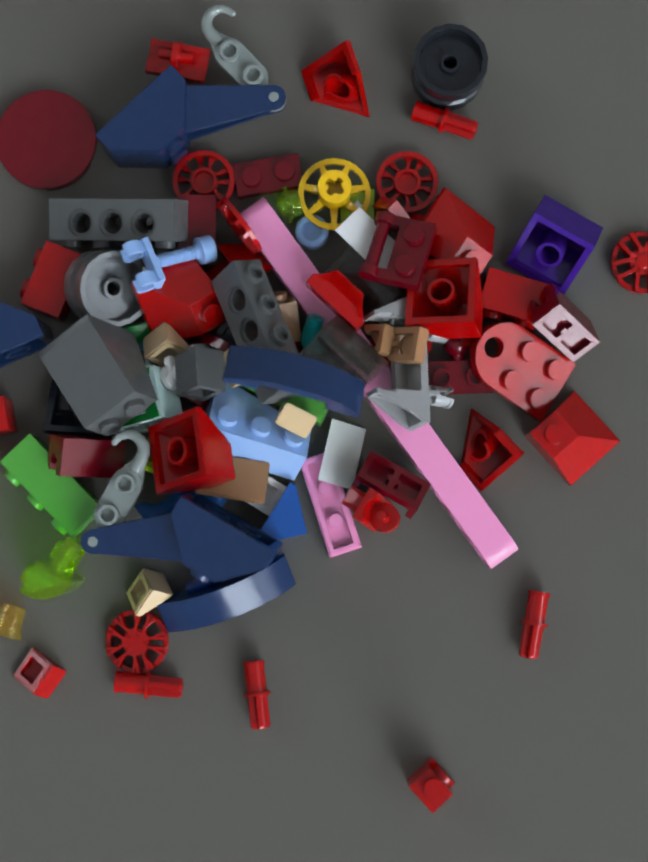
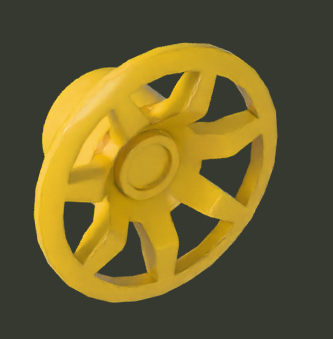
[298,158,371,231]

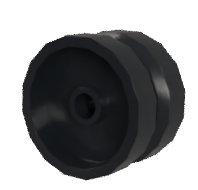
[411,23,488,111]

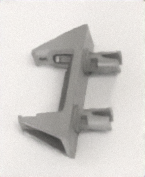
[364,297,455,431]

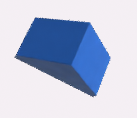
[261,483,307,540]

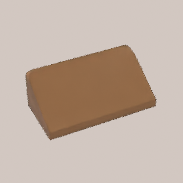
[195,457,270,504]

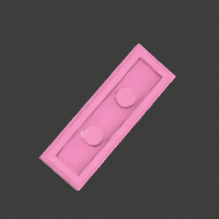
[301,453,362,558]

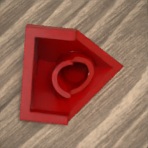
[301,40,370,118]
[460,408,524,492]

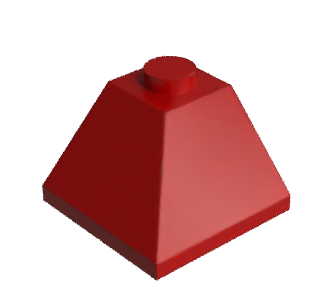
[422,188,495,275]
[405,257,483,339]
[130,259,226,339]
[525,391,620,486]
[148,407,236,495]

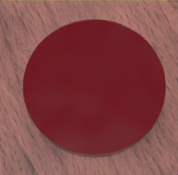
[0,90,98,191]

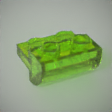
[19,537,86,600]

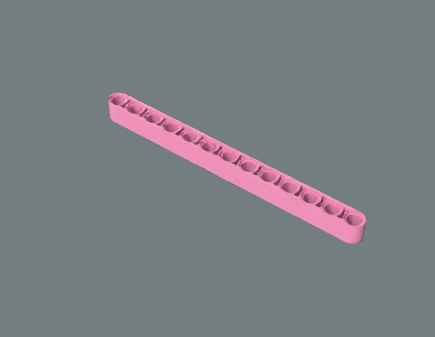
[240,197,518,569]

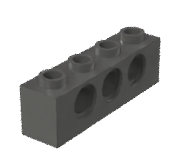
[49,198,188,249]
[211,259,299,405]

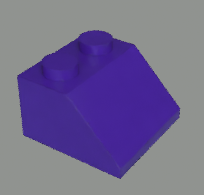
[505,195,603,295]

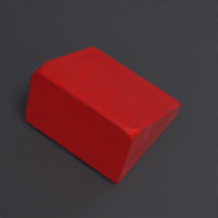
[13,648,66,699]

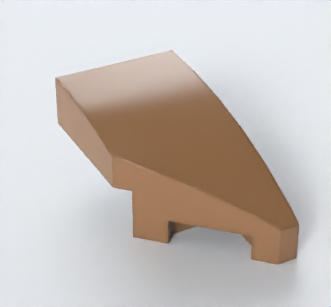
[364,324,429,364]

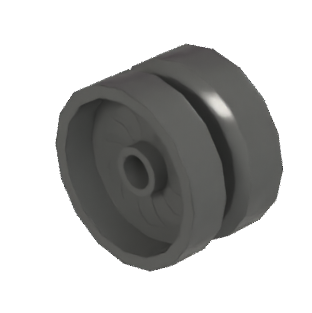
[63,249,146,327]

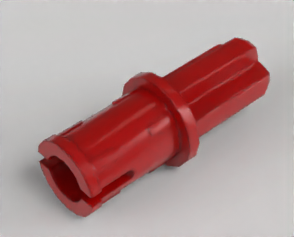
[411,100,478,140]
[518,589,550,659]
[243,659,271,730]
[113,671,184,699]

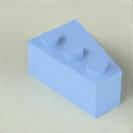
[205,381,311,481]

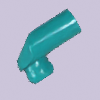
[300,313,327,358]

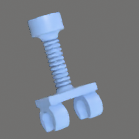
[120,235,217,293]

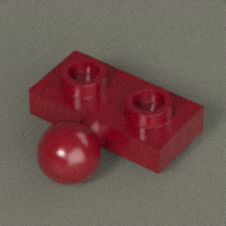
[428,339,493,395]

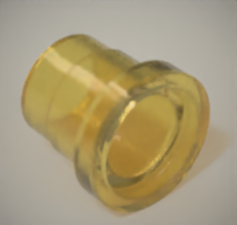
[0,603,27,641]

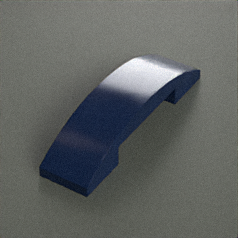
[222,346,365,418]
[157,553,296,632]

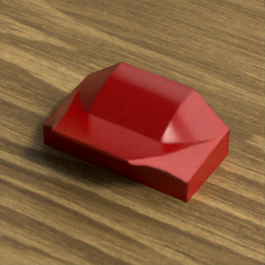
[306,270,365,334]

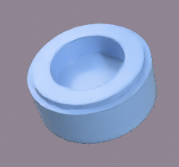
[295,215,329,250]

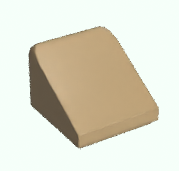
[143,322,189,367]
[275,402,317,438]
[126,568,173,617]

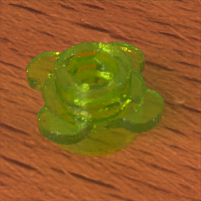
[276,186,303,224]

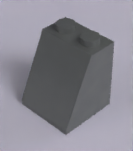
[39,314,158,436]

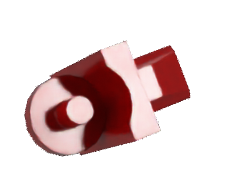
[145,38,211,85]
[342,485,400,533]

